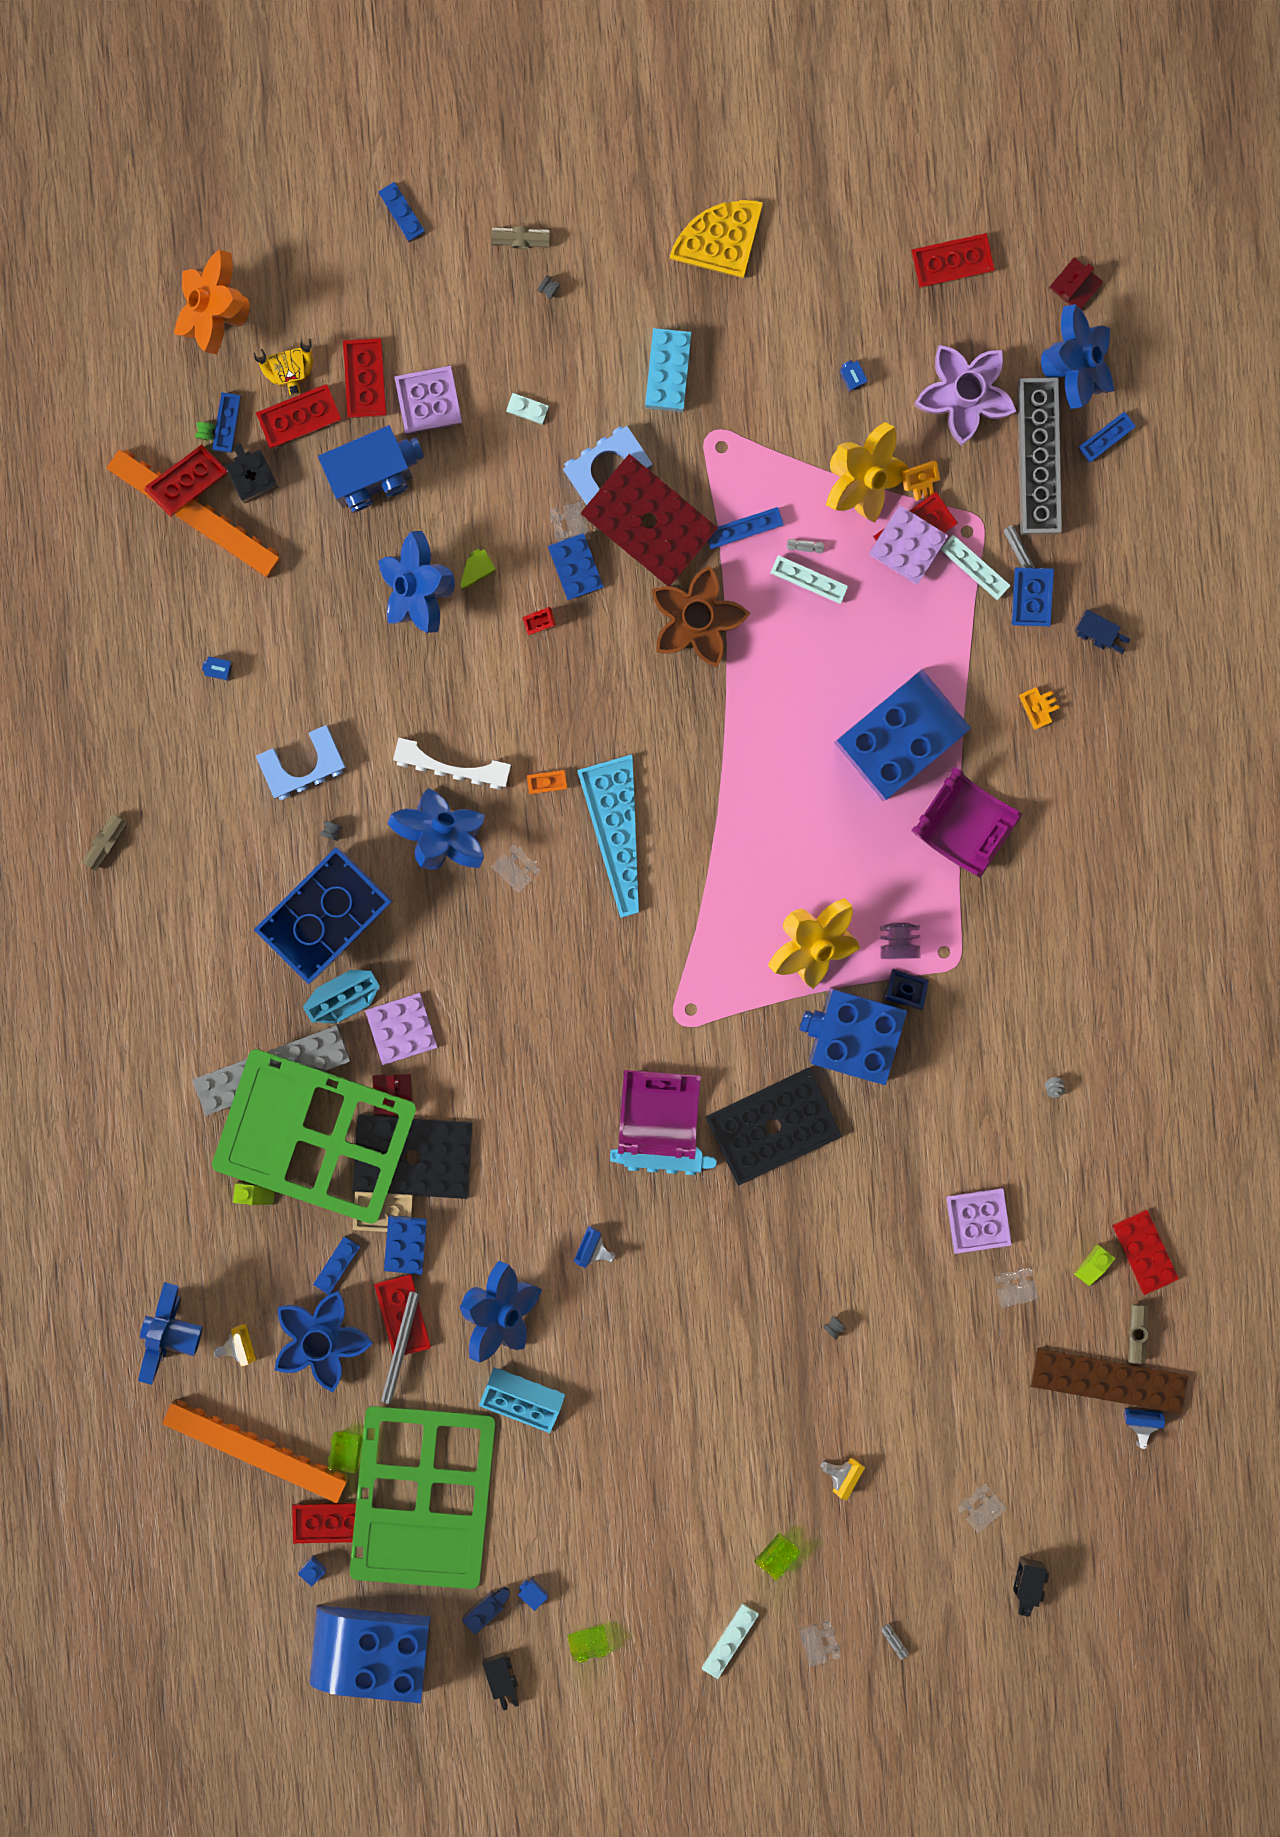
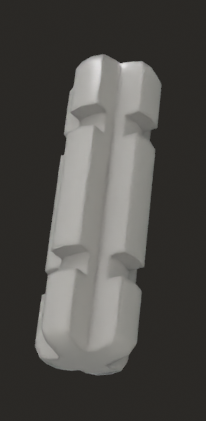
[787,539,824,553]
[881,1624,909,1660]

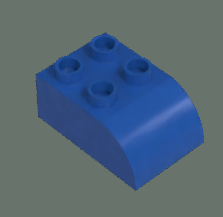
[834,669,971,801]
[254,847,394,985]
[309,1605,431,1703]

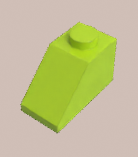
[460,549,496,590]
[233,1182,275,1205]
[1074,1244,1115,1286]

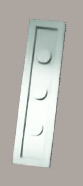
[940,535,1011,600]
[770,555,848,604]
[701,1603,759,1679]

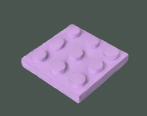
[394,366,462,434]
[868,505,948,585]
[365,993,438,1065]
[946,1188,1011,1254]

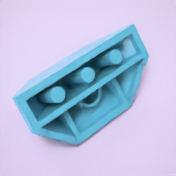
[303,970,380,1023]

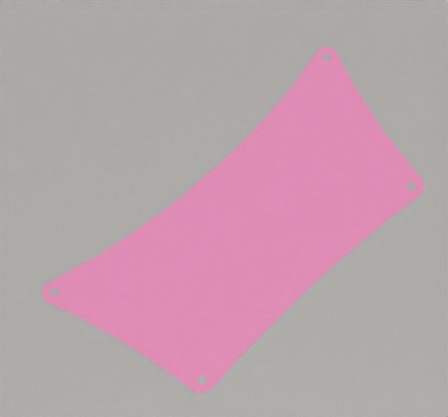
[673,429,985,1027]

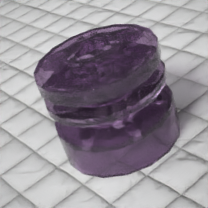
[880,923,921,959]

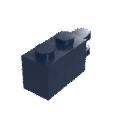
[1074,609,1130,654]
[462,1587,510,1635]

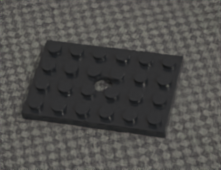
[705,1067,842,1186]
[353,1115,473,1199]

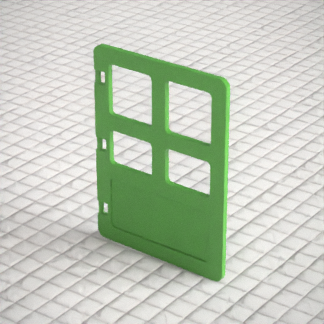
[212,1049,416,1224]
[350,1406,495,1589]

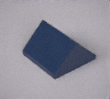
[883,969,929,1011]

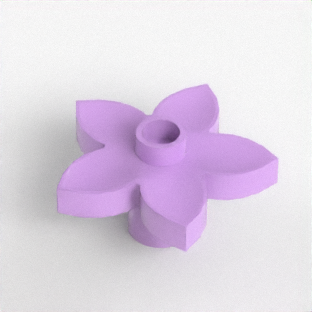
[914,345,1016,446]

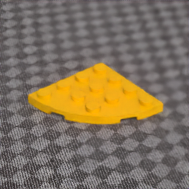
[669,200,763,278]

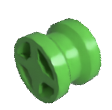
[194,422,216,441]

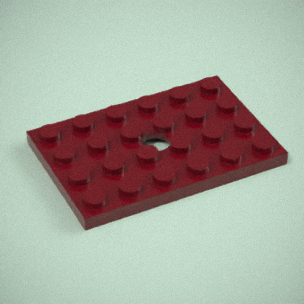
[580,454,718,586]

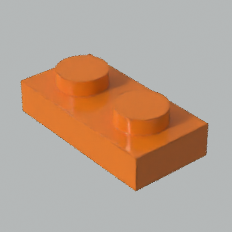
[527,770,567,795]

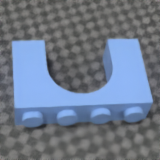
[563,426,653,505]
[256,725,346,800]

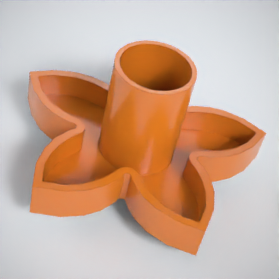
[174,250,250,355]

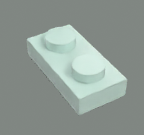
[506,393,549,425]

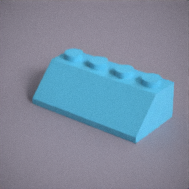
[479,1367,565,1433]

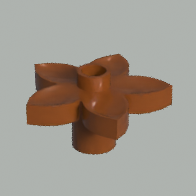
[652,566,751,668]

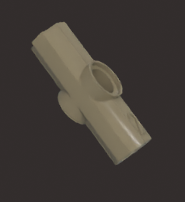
[491,226,550,249]
[82,814,127,871]
[1128,1304,1148,1364]

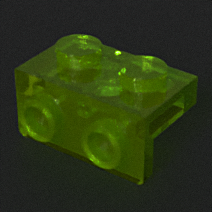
[328,1430,363,1473]
[754,1533,801,1581]
[567,1625,611,1663]

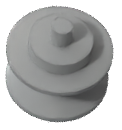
[1045,1077,1066,1098]

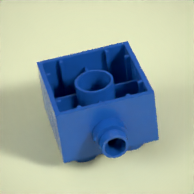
[318,425,425,513]
[799,988,907,1085]

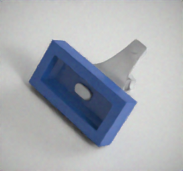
[573,1226,616,1268]
[1124,1408,1165,1449]

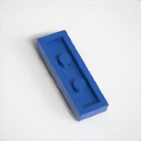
[378,182,425,242]
[212,392,241,453]
[1078,412,1136,463]
[313,1236,360,1294]

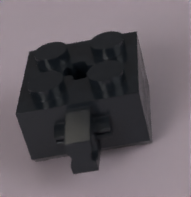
[225,444,279,503]
[1013,1557,1049,1617]

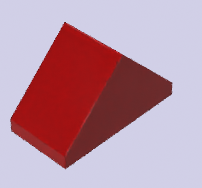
[522,607,556,635]

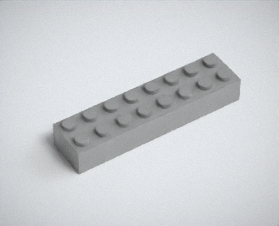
[1017,378,1062,535]
[192,1025,352,1115]

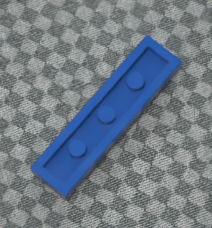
[708,507,784,550]

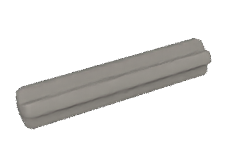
[1004,526,1035,568]

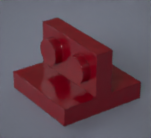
[1049,257,1103,309]
[372,1074,412,1115]

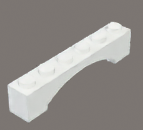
[393,738,511,790]

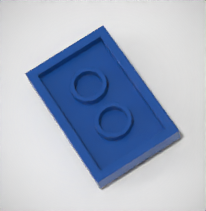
[548,532,603,600]
[1011,567,1054,627]
[384,1215,427,1275]

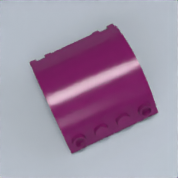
[911,767,1023,878]
[618,1070,701,1159]

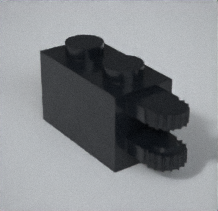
[482,1652,519,1711]

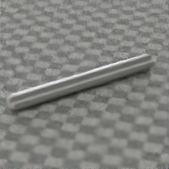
[381,1291,420,1404]

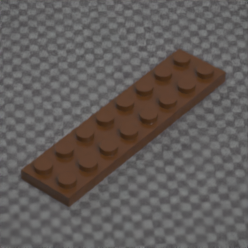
[1030,1348,1188,1414]

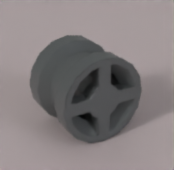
[537,275,561,299]
[320,821,343,841]
[823,1316,847,1340]

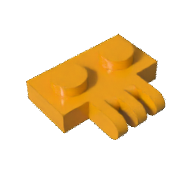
[901,460,940,501]
[1018,687,1060,730]

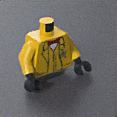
[253,338,314,396]

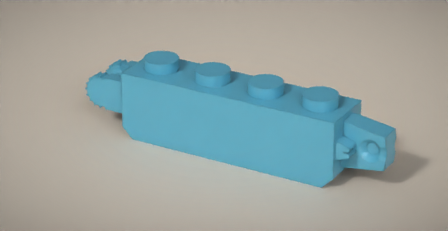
[610,1147,717,1175]

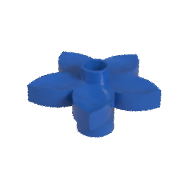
[1041,304,1114,409]
[378,531,455,633]
[387,788,485,869]
[459,1261,542,1363]
[138,1282,203,1385]
[274,1290,373,1393]

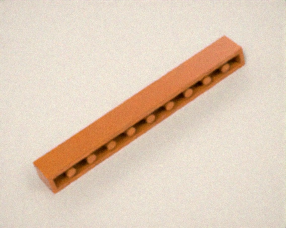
[106,449,281,578]
[162,1399,348,1503]

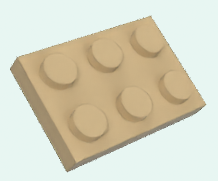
[353,1191,413,1232]

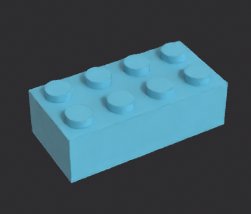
[645,328,691,412]

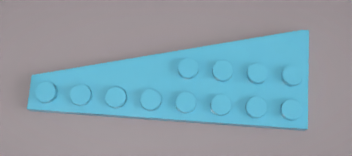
[577,754,639,918]

